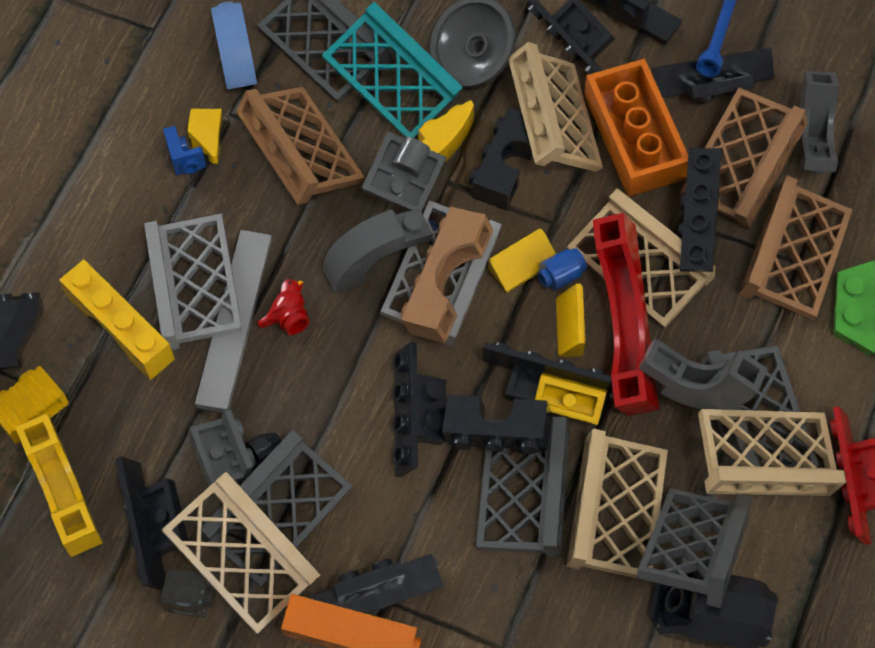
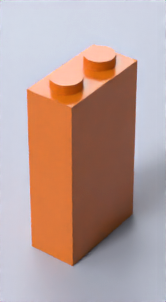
[281,593,422,648]

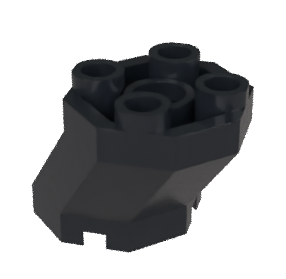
[0,292,44,370]
[650,571,778,648]

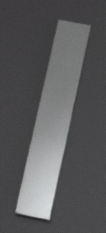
[195,230,273,413]

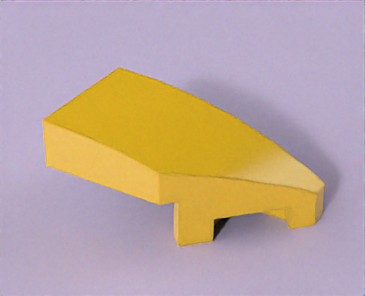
[188,109,223,164]

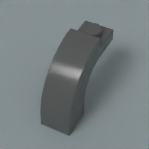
[798,71,839,174]
[322,208,433,294]
[639,339,768,410]

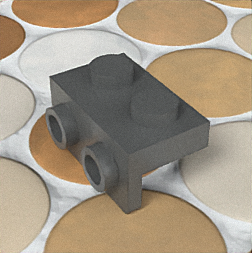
[188,409,255,487]

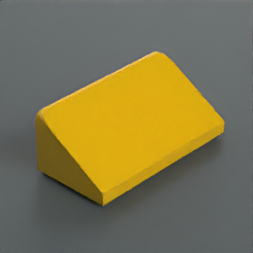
[488,228,556,293]
[556,284,586,357]
[535,373,607,425]

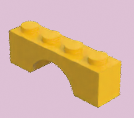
[59,259,175,380]
[15,413,103,557]

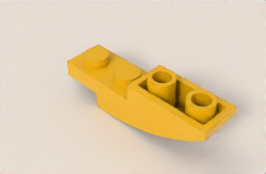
[418,100,474,163]

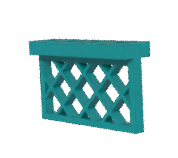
[322,2,463,138]

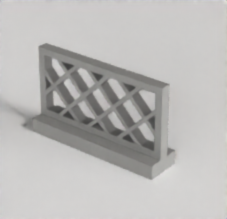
[380,200,502,347]
[144,214,243,350]

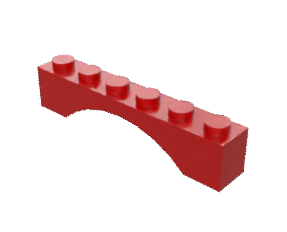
[593,213,659,416]

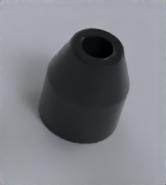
[245,432,281,466]

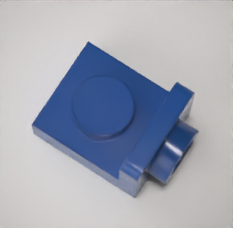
[163,126,206,176]

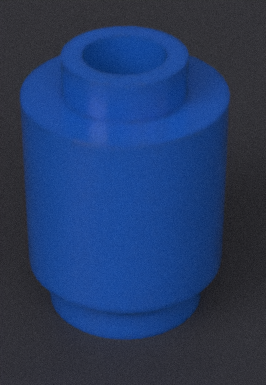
[537,248,587,291]

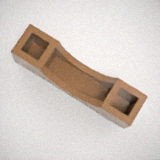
[401,206,494,344]

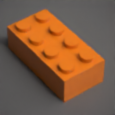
[584,58,688,197]

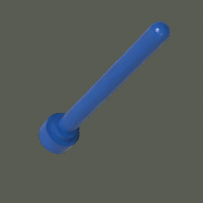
[696,0,737,78]

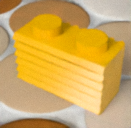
[0,366,69,444]

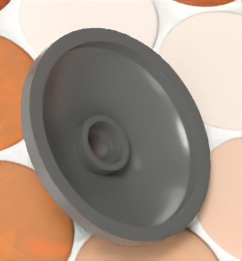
[430,0,516,88]

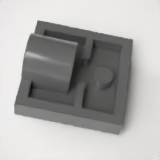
[362,132,446,212]

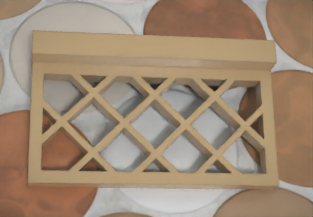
[508,42,603,172]
[567,188,716,329]
[698,409,846,496]
[566,429,668,581]
[161,472,320,634]

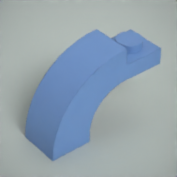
[211,2,257,90]

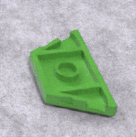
[833,260,875,357]

